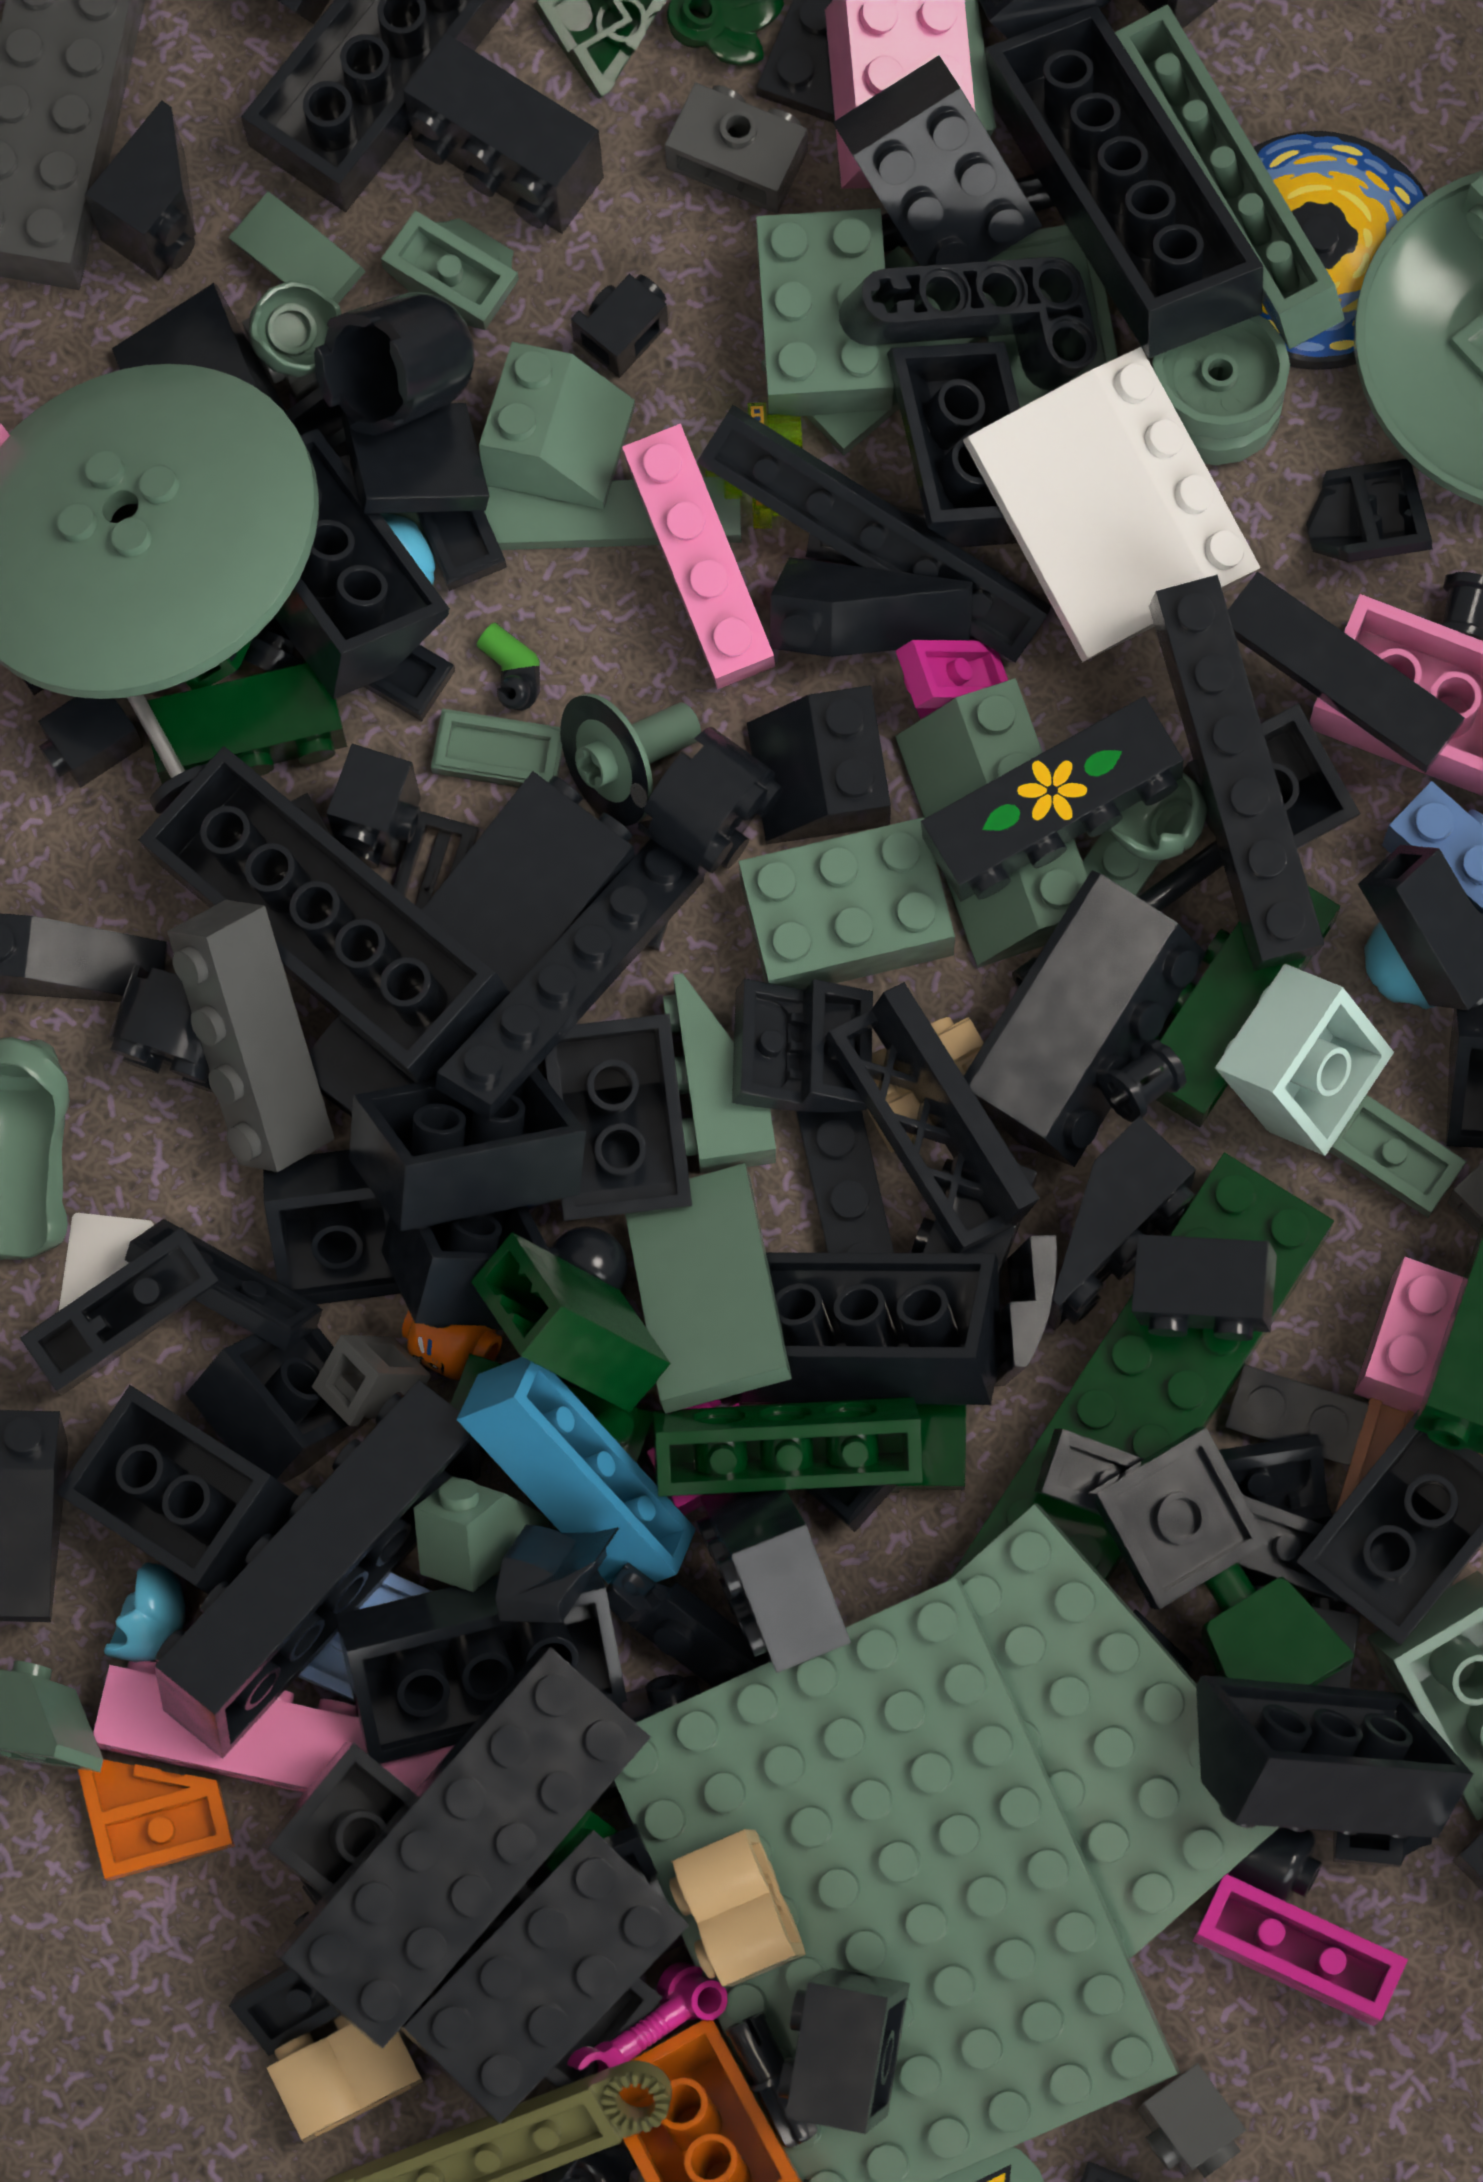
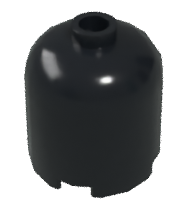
[314,292,475,436]

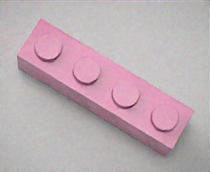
[622,423,776,689]

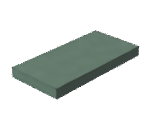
[625,1163,792,1414]

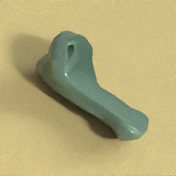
[0,1037,70,1260]

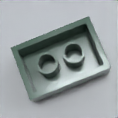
[756,208,893,418]
[738,817,955,989]

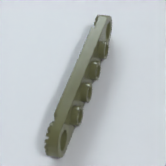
[323,2060,672,2182]

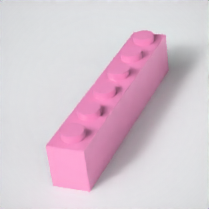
[93,1661,455,1793]

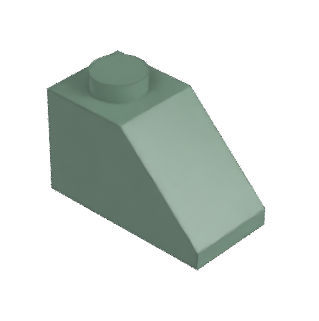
[414,1477,550,1592]
[0,1660,104,1772]

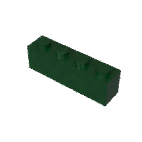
[1140,886,1340,1128]

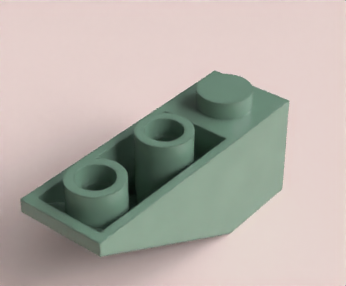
[663,973,776,1174]

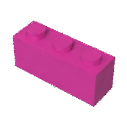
[1192,1874,1408,2026]

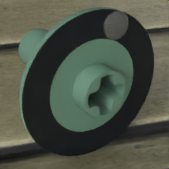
[560,693,701,826]

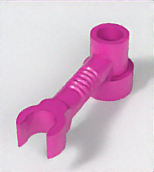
[567,1962,728,2072]

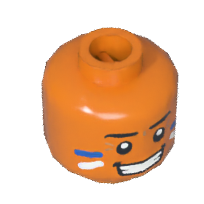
[402,1310,502,1381]

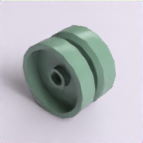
[1152,315,1290,466]

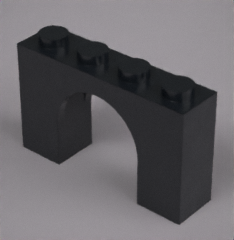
[1358,845,1483,1010]

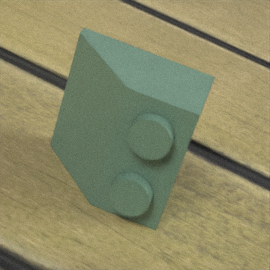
[479,342,635,509]

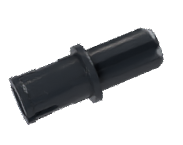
[725,2011,817,2148]

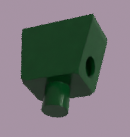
[1201,1562,1355,1685]

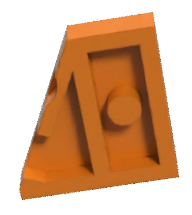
[78,1759,235,1881]

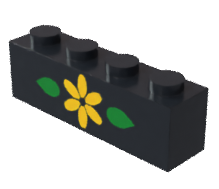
[921,696,1184,902]

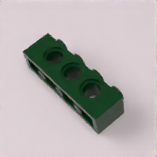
[653,1397,922,1496]

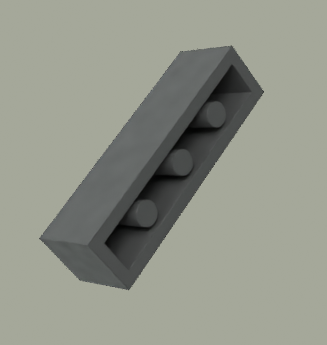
[167,900,335,1172]

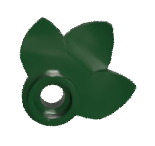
[666,0,784,66]

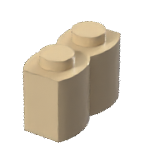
[669,1829,806,1987]
[267,2015,423,2143]

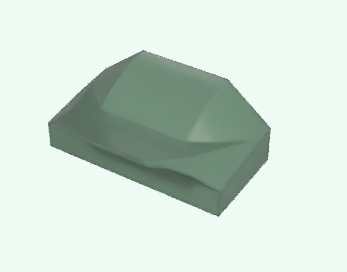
[381,210,519,330]

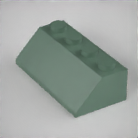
[895,678,1088,968]

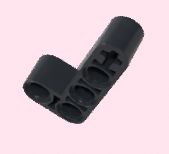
[839,257,1097,391]

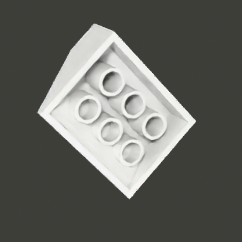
[963,347,1261,662]

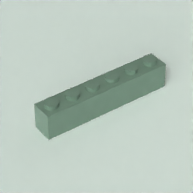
[1115,4,1345,350]

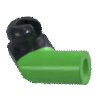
[476,622,540,711]

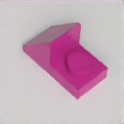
[896,640,1008,720]

